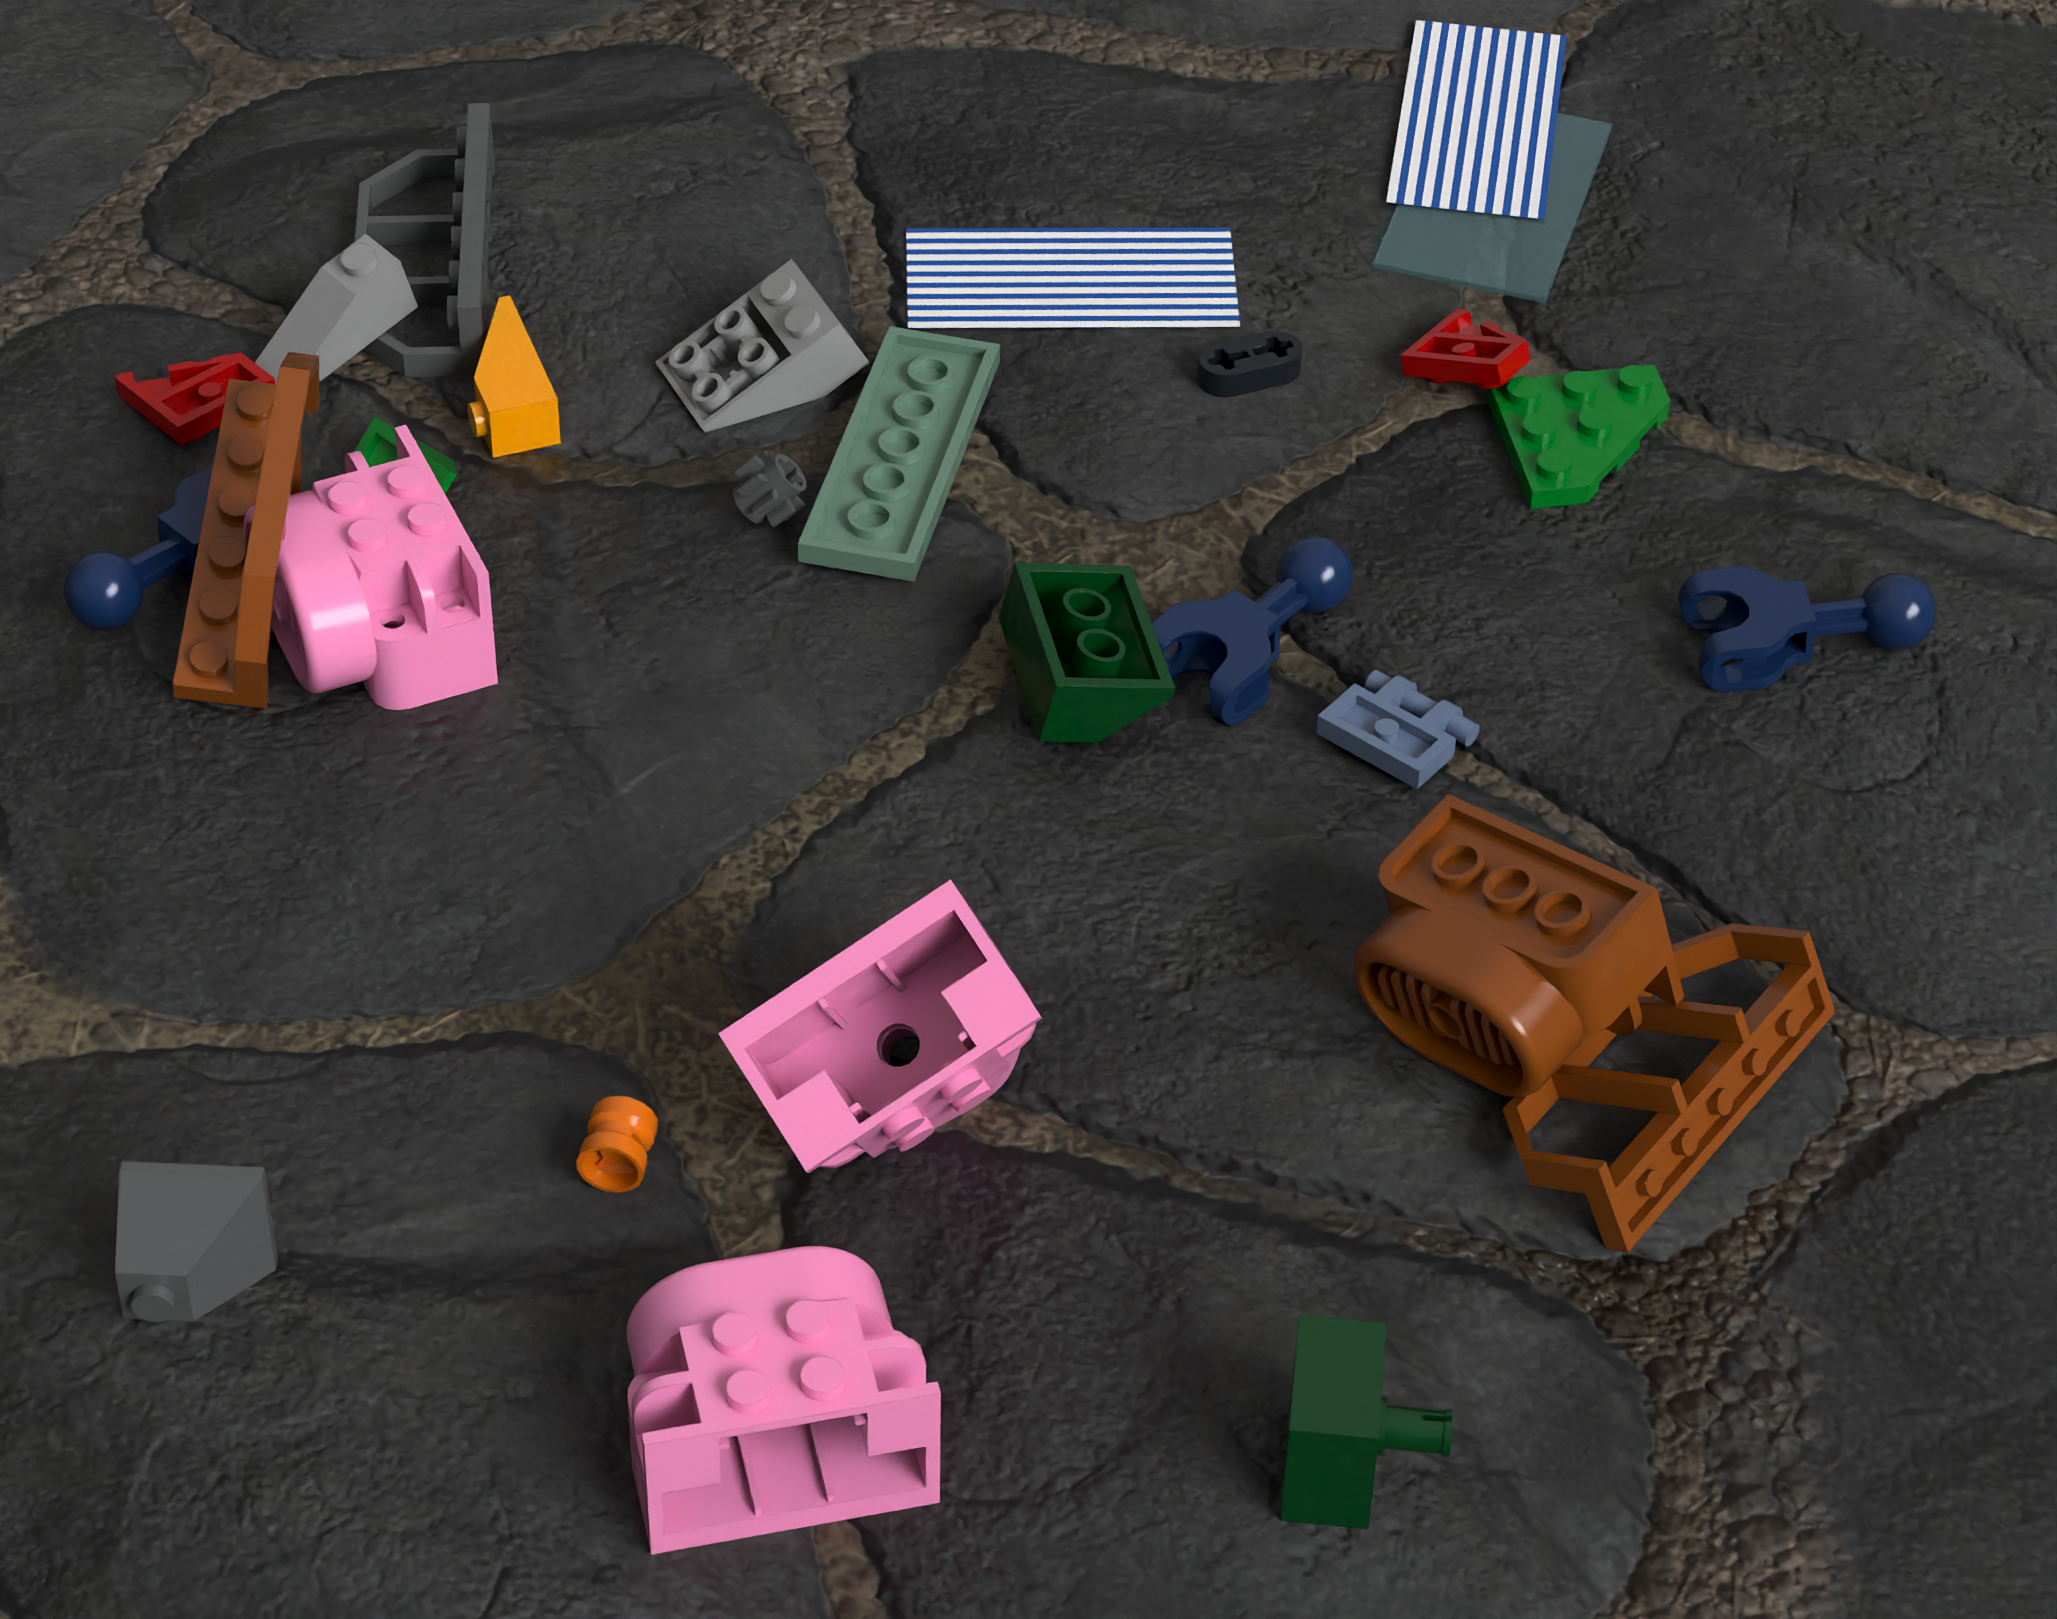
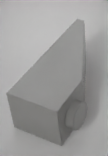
[255,234,418,384]

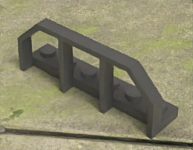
[354,103,495,377]

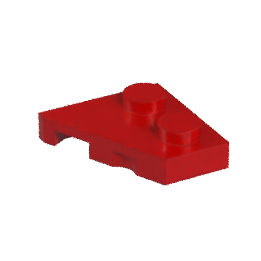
[1400,308,1530,389]
[114,353,275,446]

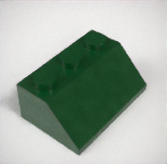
[998,562,1175,743]

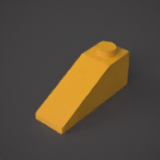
[467,295,561,458]

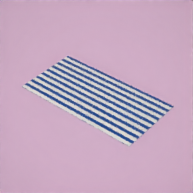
[1386,20,1567,220]
[906,228,1240,328]

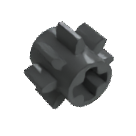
[733,450,806,527]

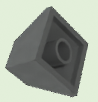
[115,1161,278,1322]

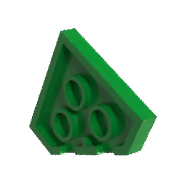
[1486,364,1670,509]

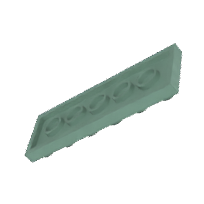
[798,326,1000,582]

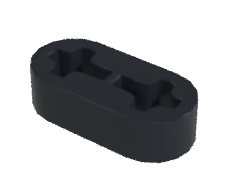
[1197,331,1303,398]

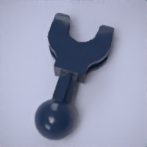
[64,466,213,629]
[1152,536,1353,726]
[1678,566,1937,692]

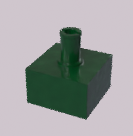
[1281,1315,1453,1530]

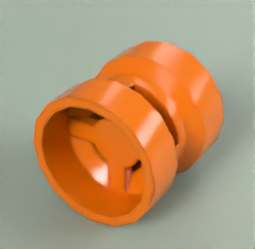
[576,1096,658,1193]

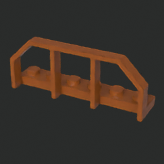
[173,352,319,709]
[1502,923,1835,1253]

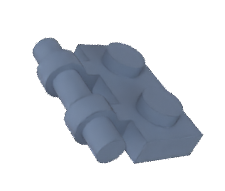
[1316,670,1480,789]

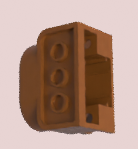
[1353,794,1684,1097]

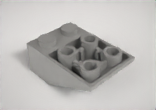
[655,259,870,433]

